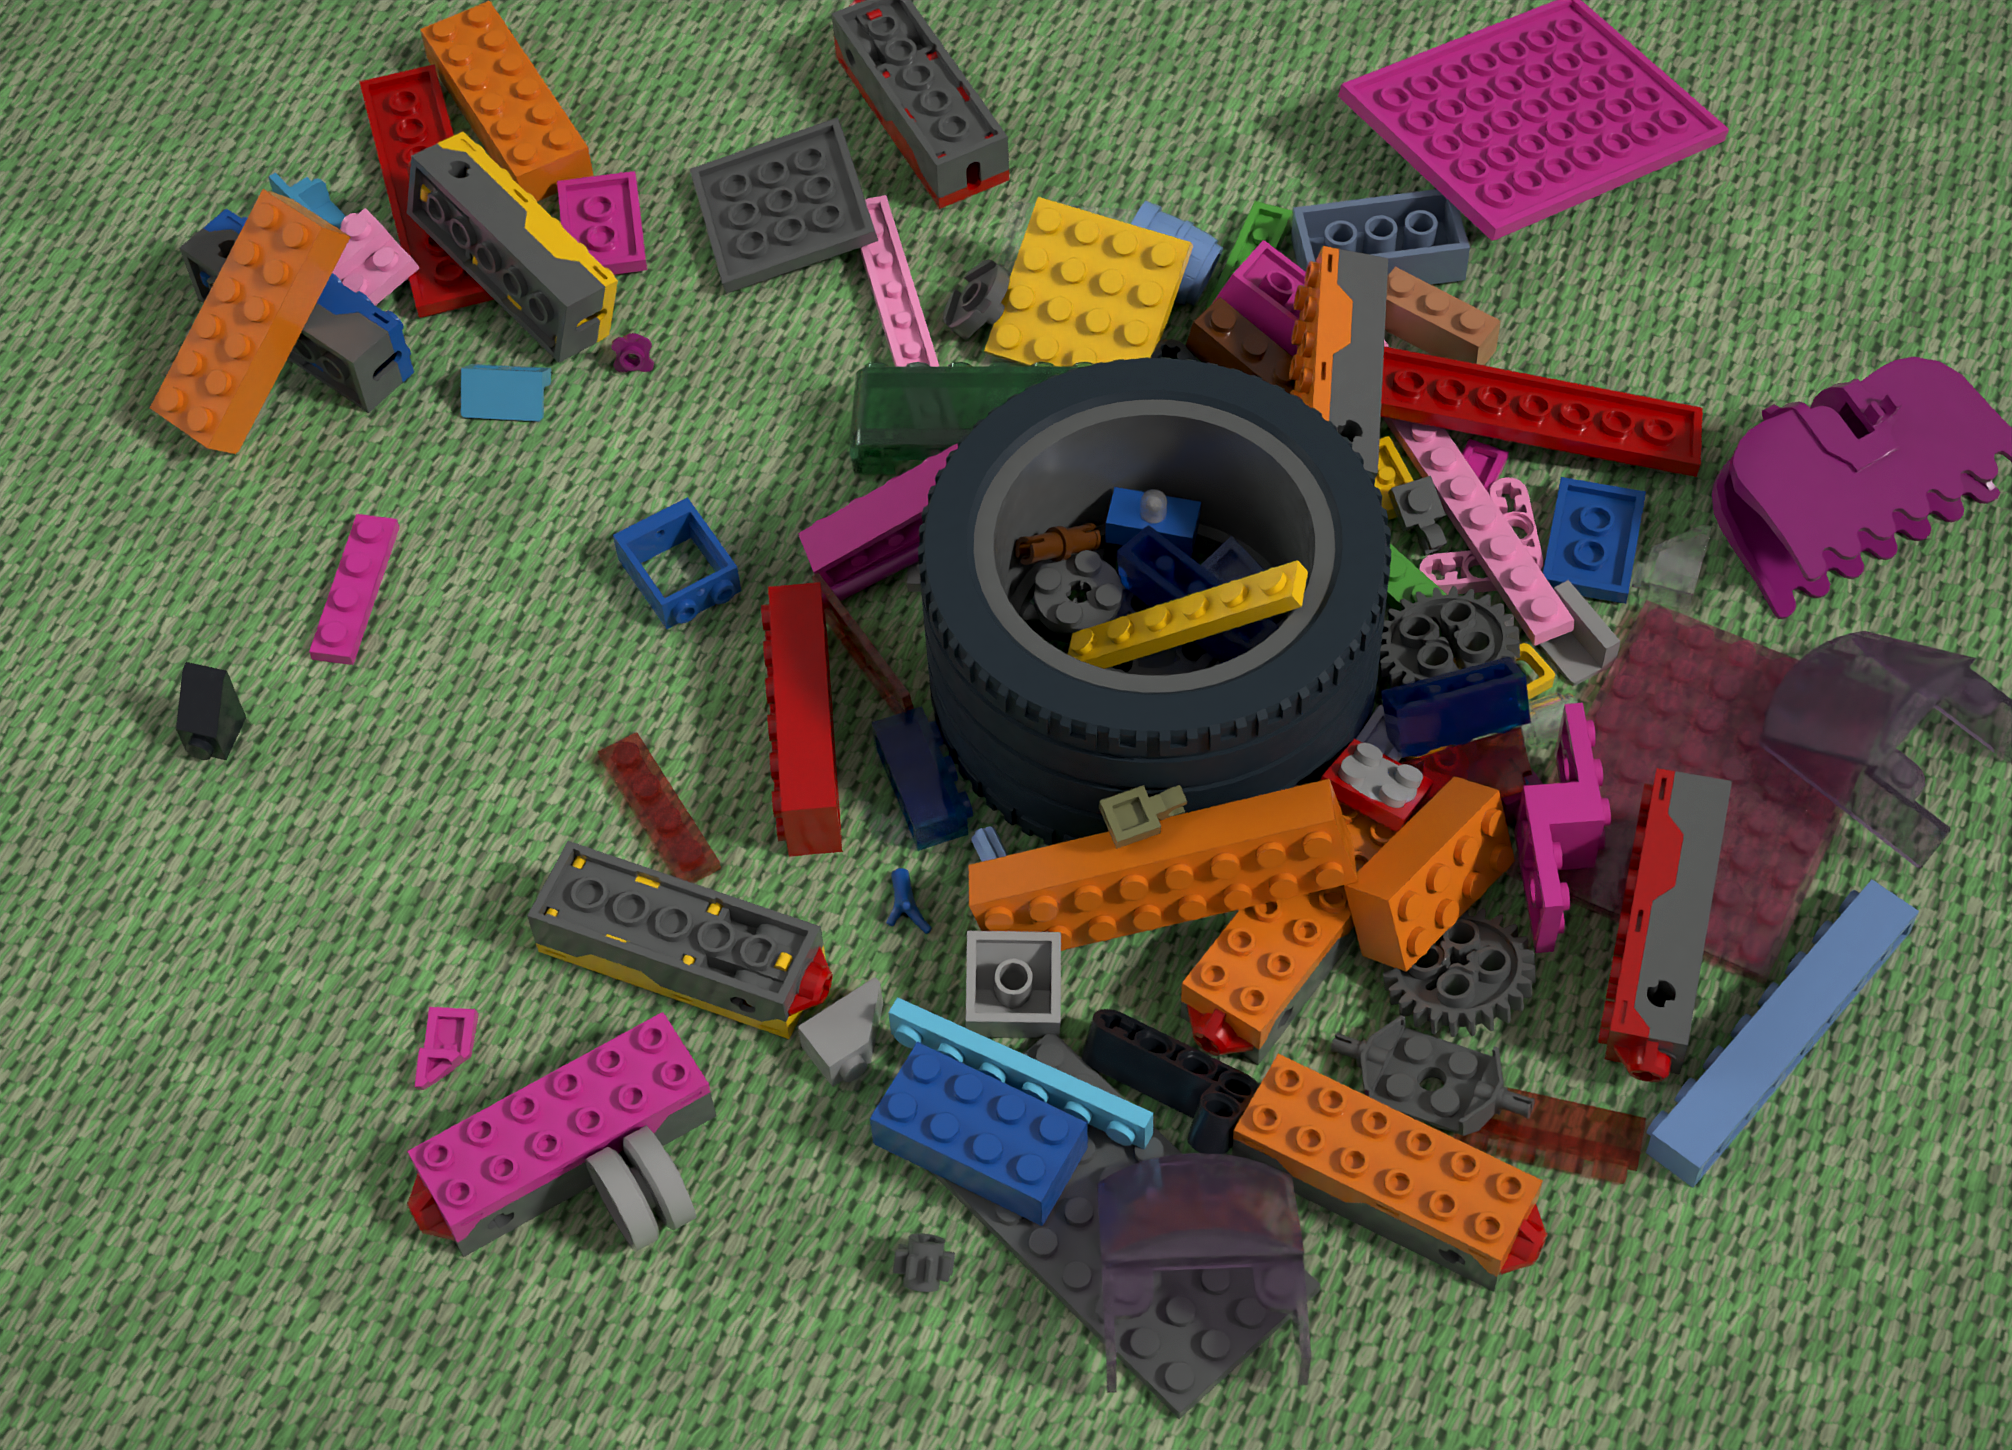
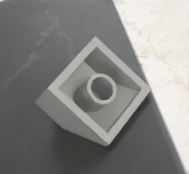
[966,931,1061,1038]

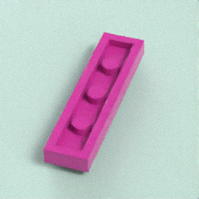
[309,514,400,665]

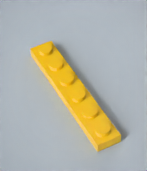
[1067,560,1308,669]

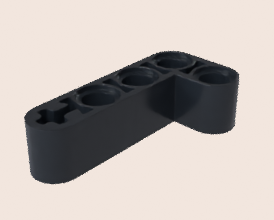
[1081,1009,1259,1157]

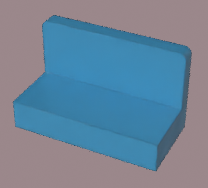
[461,364,551,421]

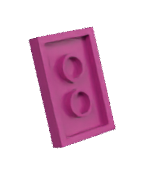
[557,171,647,275]

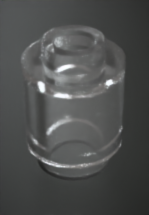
[1512,692,1578,748]

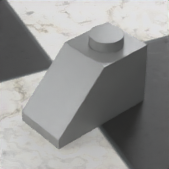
[798,977,883,1087]

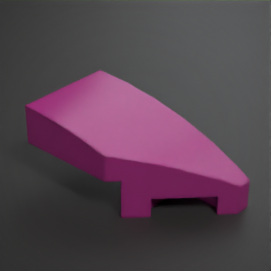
[414,1007,479,1090]

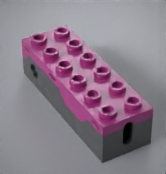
[407,1012,716,1257]

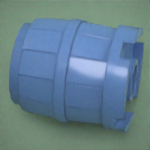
[1131,201,1223,306]

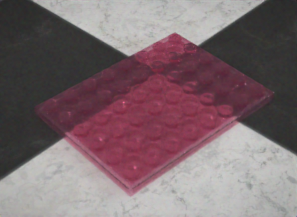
[1507,600,1896,985]

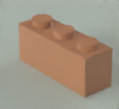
[1385,267,1501,365]

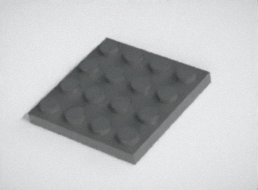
[690,117,878,293]

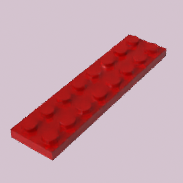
[359,64,494,318]
[1381,346,1703,477]

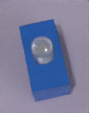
[1105,487,1201,557]

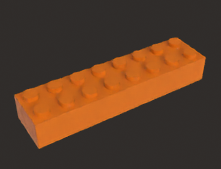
[968,779,1358,951]

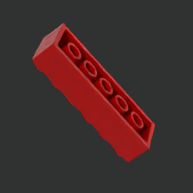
[761,582,843,857]

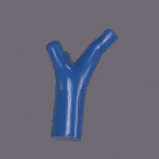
[886,868,932,934]

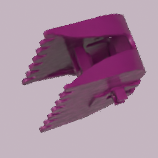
[1711,357,2012,619]

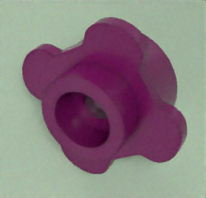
[611,333,654,372]

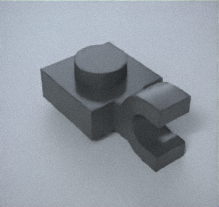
[1388,476,1447,556]

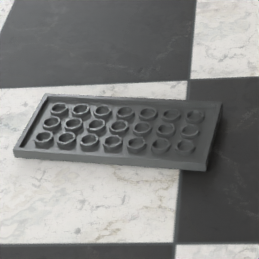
[931,1034,1321,1419]

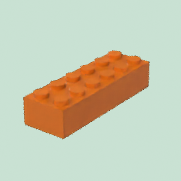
[420,0,594,202]
[150,189,351,454]

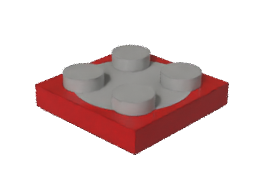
[1320,739,1435,832]

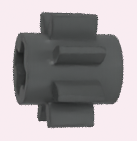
[893,1233,955,1292]

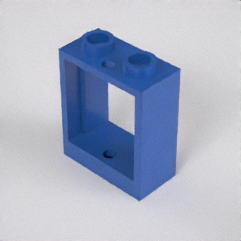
[613,497,741,629]

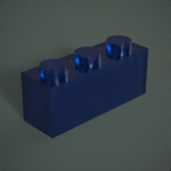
[1381,657,1531,758]
[872,706,973,851]

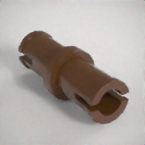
[1015,523,1101,565]

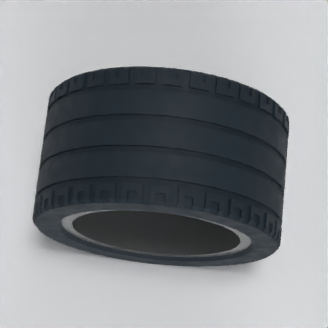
[918,357,1391,846]

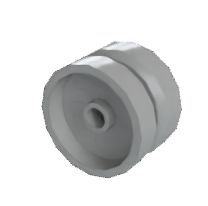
[585,1125,697,1252]

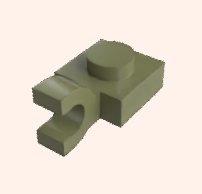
[1099,785,1187,849]

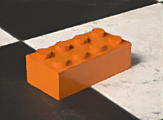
[1344,776,1515,972]

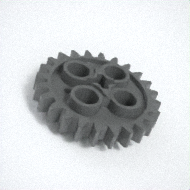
[1379,586,1520,706]
[1383,908,1536,1037]

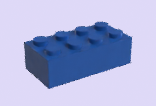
[870,1042,1088,1226]

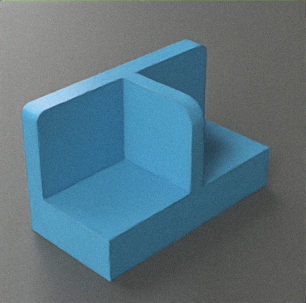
[268,173,346,229]

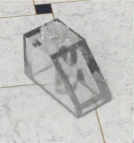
[1632,524,1712,617]

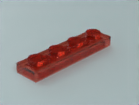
[598,732,721,883]

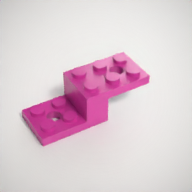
[1514,703,1611,953]

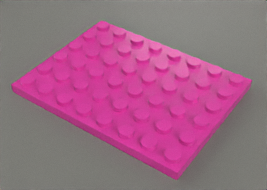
[1338,0,1729,241]

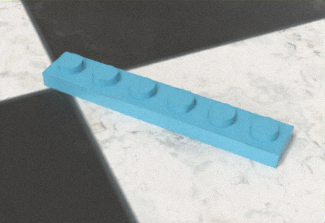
[888,997,1153,1150]

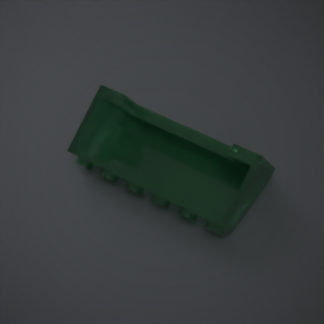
[849,362,1094,475]

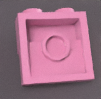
[332,208,419,306]

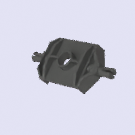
[1331,1015,1535,1136]

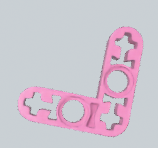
[1419,477,1543,595]

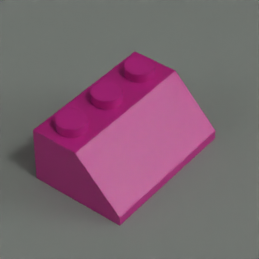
[1211,240,1306,357]

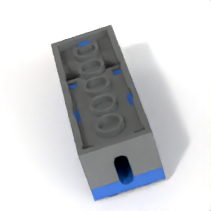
[180,209,414,413]

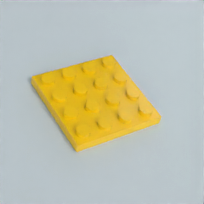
[984,197,1193,375]

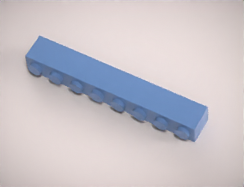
[1646,880,1919,1188]

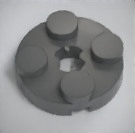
[943,259,1011,340]
[1034,550,1123,634]

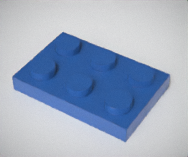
[1543,477,1646,604]

